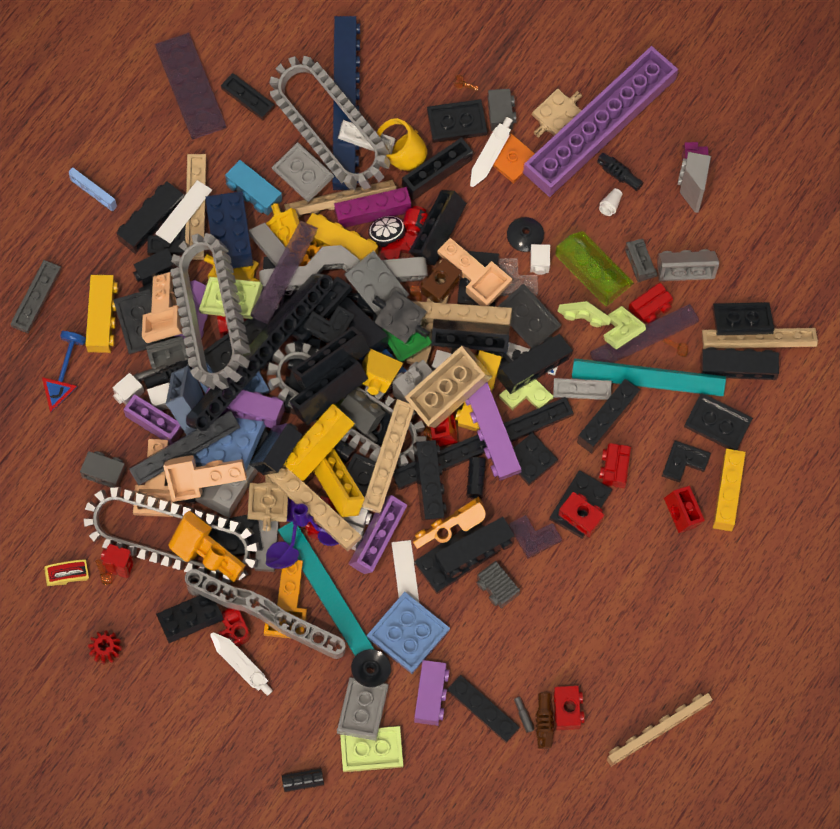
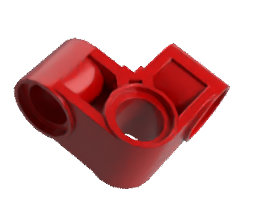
[211,608,250,656]

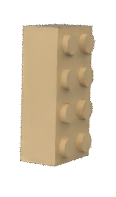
[405,346,492,428]

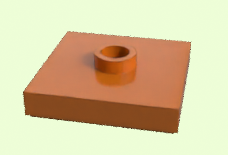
[493,134,535,184]

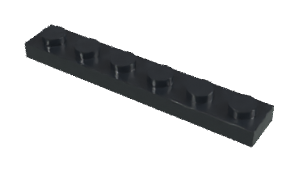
[129,410,241,486]

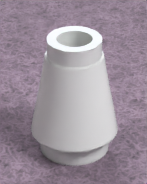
[599,188,623,216]

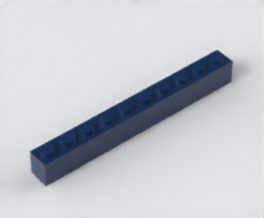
[333,16,360,190]

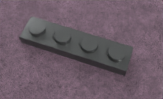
[10,260,62,334]

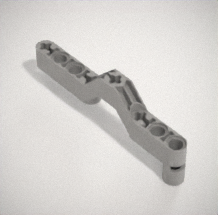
[259,245,428,310]
[185,569,345,659]

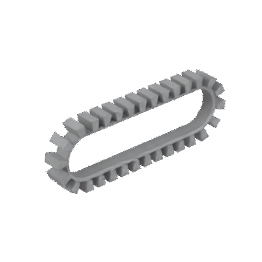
[269,56,390,190]
[170,233,250,390]
[267,343,426,468]
[84,487,260,583]

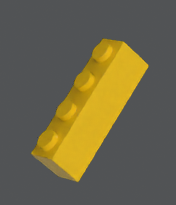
[302,213,378,260]
[86,275,118,353]
[455,351,502,432]
[284,404,355,481]
[313,448,365,517]
[713,449,746,532]

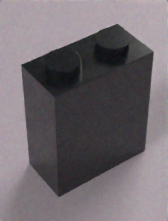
[249,423,302,475]

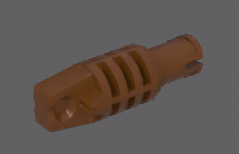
[536,693,554,749]

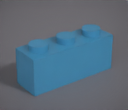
[225,160,282,216]

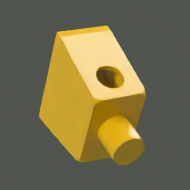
[362,349,403,395]

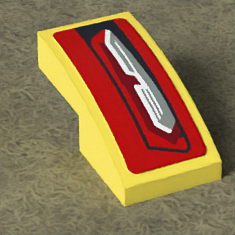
[44,559,89,586]

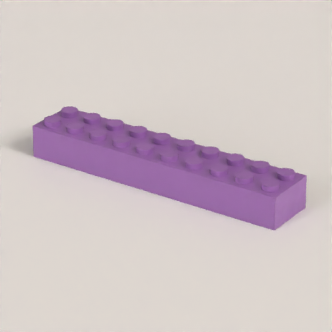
[523,46,678,197]

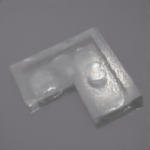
[499,258,538,296]

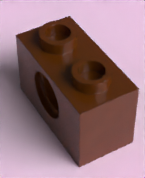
[421,259,462,303]

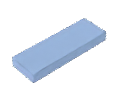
[69,167,117,211]

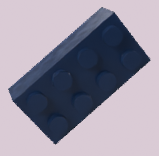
[205,191,253,268]

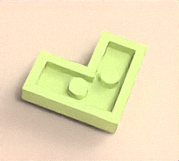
[558,301,611,327]
[604,306,646,350]
[499,380,553,411]

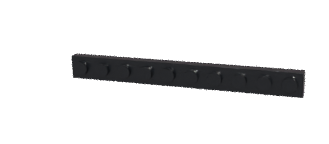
[392,397,574,490]

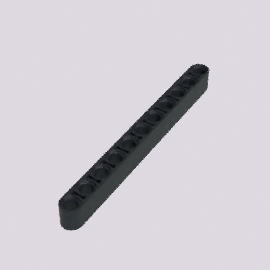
[186,273,333,431]

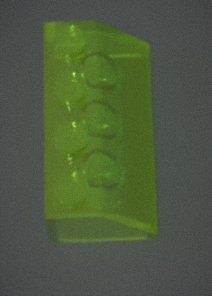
[555,231,634,307]

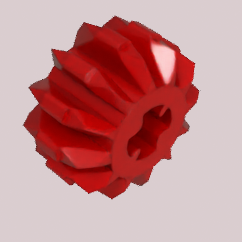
[88,630,122,665]

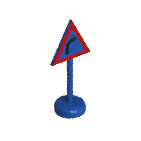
[42,331,86,413]

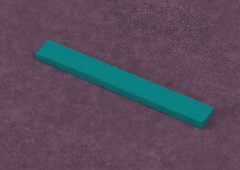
[572,358,726,396]
[278,521,375,656]

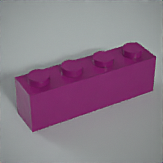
[334,187,411,228]

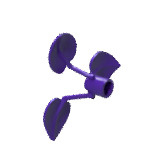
[266,497,339,569]

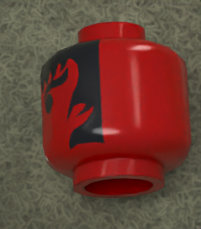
[403,206,428,235]

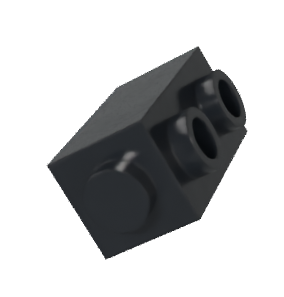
[133,248,177,286]

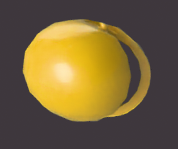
[376,118,428,172]

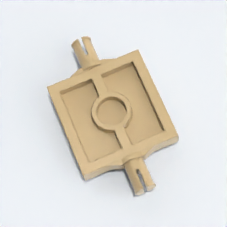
[532,89,582,138]
[247,475,288,531]

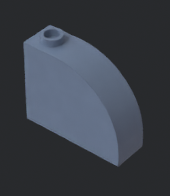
[166,366,204,435]

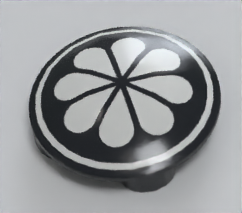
[368,216,405,247]

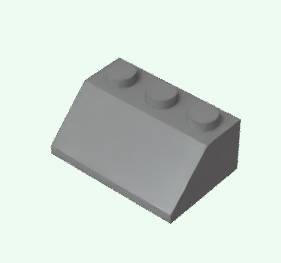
[677,152,711,213]
[657,249,719,281]
[195,465,258,518]

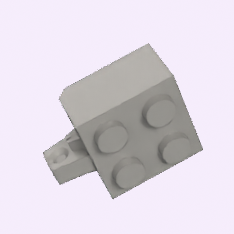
[393,360,433,404]

